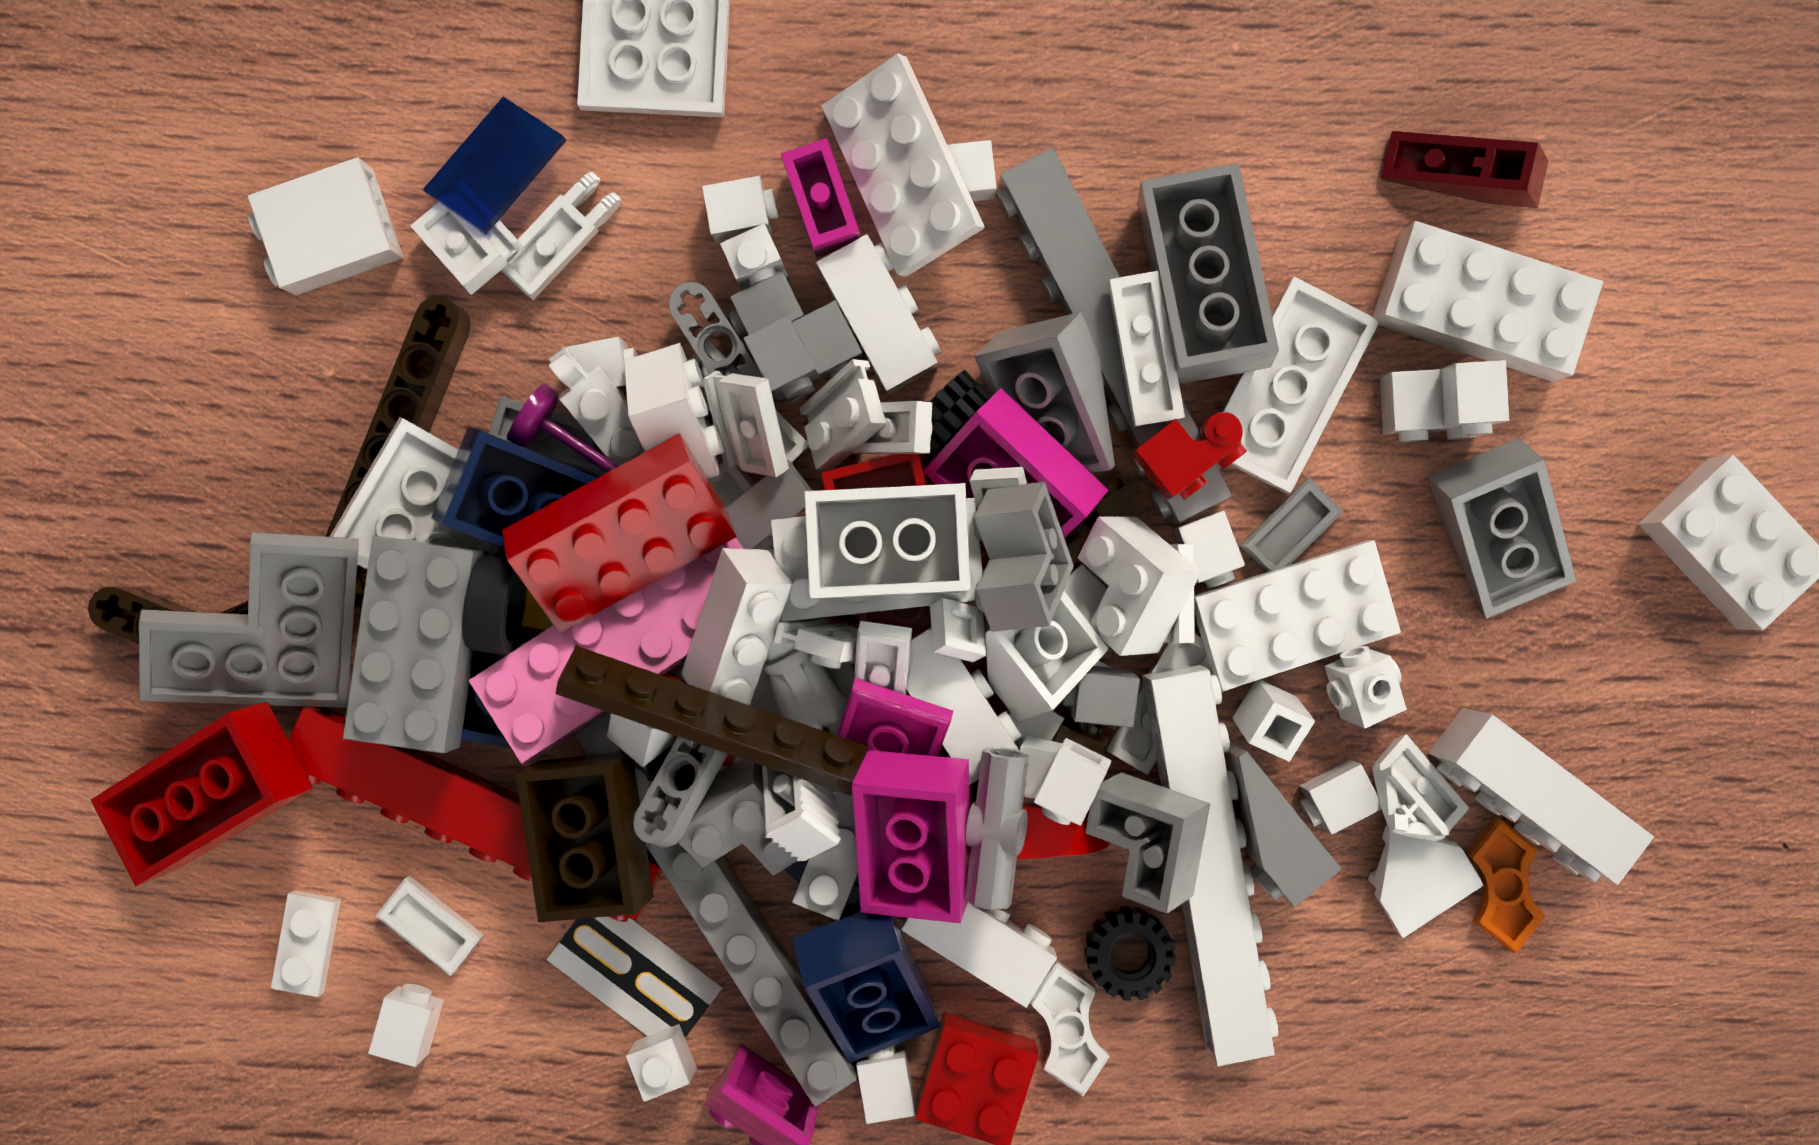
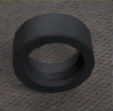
[462,556,527,655]

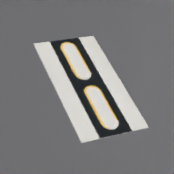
[547,917,722,1037]

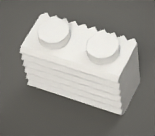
[762,765,841,861]

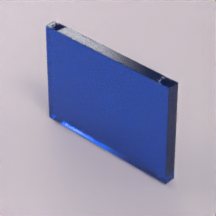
[423,96,567,235]

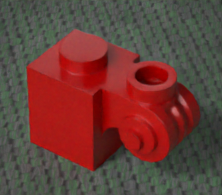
[1130,412,1247,500]

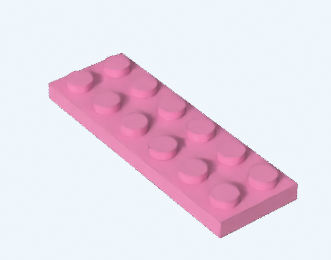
[468,538,744,766]

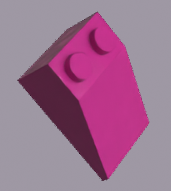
[703,1044,819,1145]

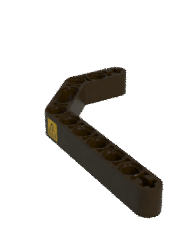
[88,296,471,644]

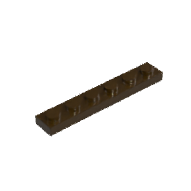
[555,646,868,796]

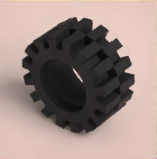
[925,370,991,459]
[1084,906,1176,1001]

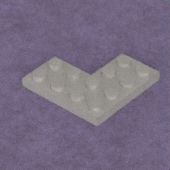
[139,532,359,708]

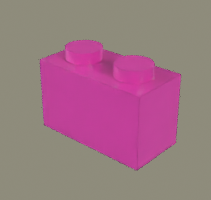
[781,138,861,258]

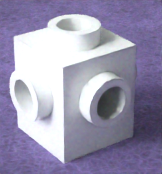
[1325,646,1407,728]

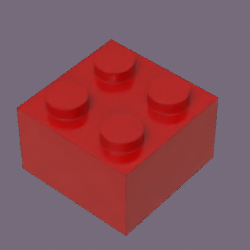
[915,1011,1039,1145]

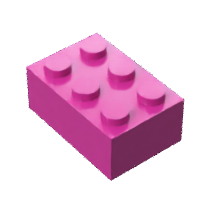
[923,388,1108,538]
[852,750,971,923]

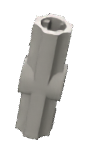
[965,747,1029,910]

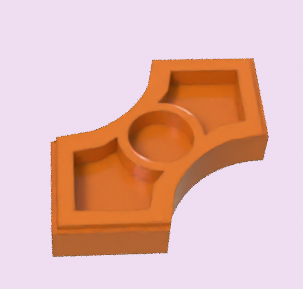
[1465,816,1545,954]

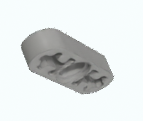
[669,282,764,378]
[634,737,728,848]

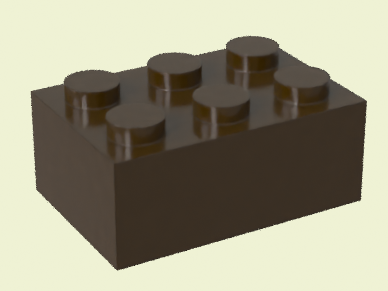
[515,752,654,922]

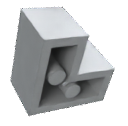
[744,300,864,404]
[973,481,1074,632]
[674,758,797,876]
[1085,772,1210,914]

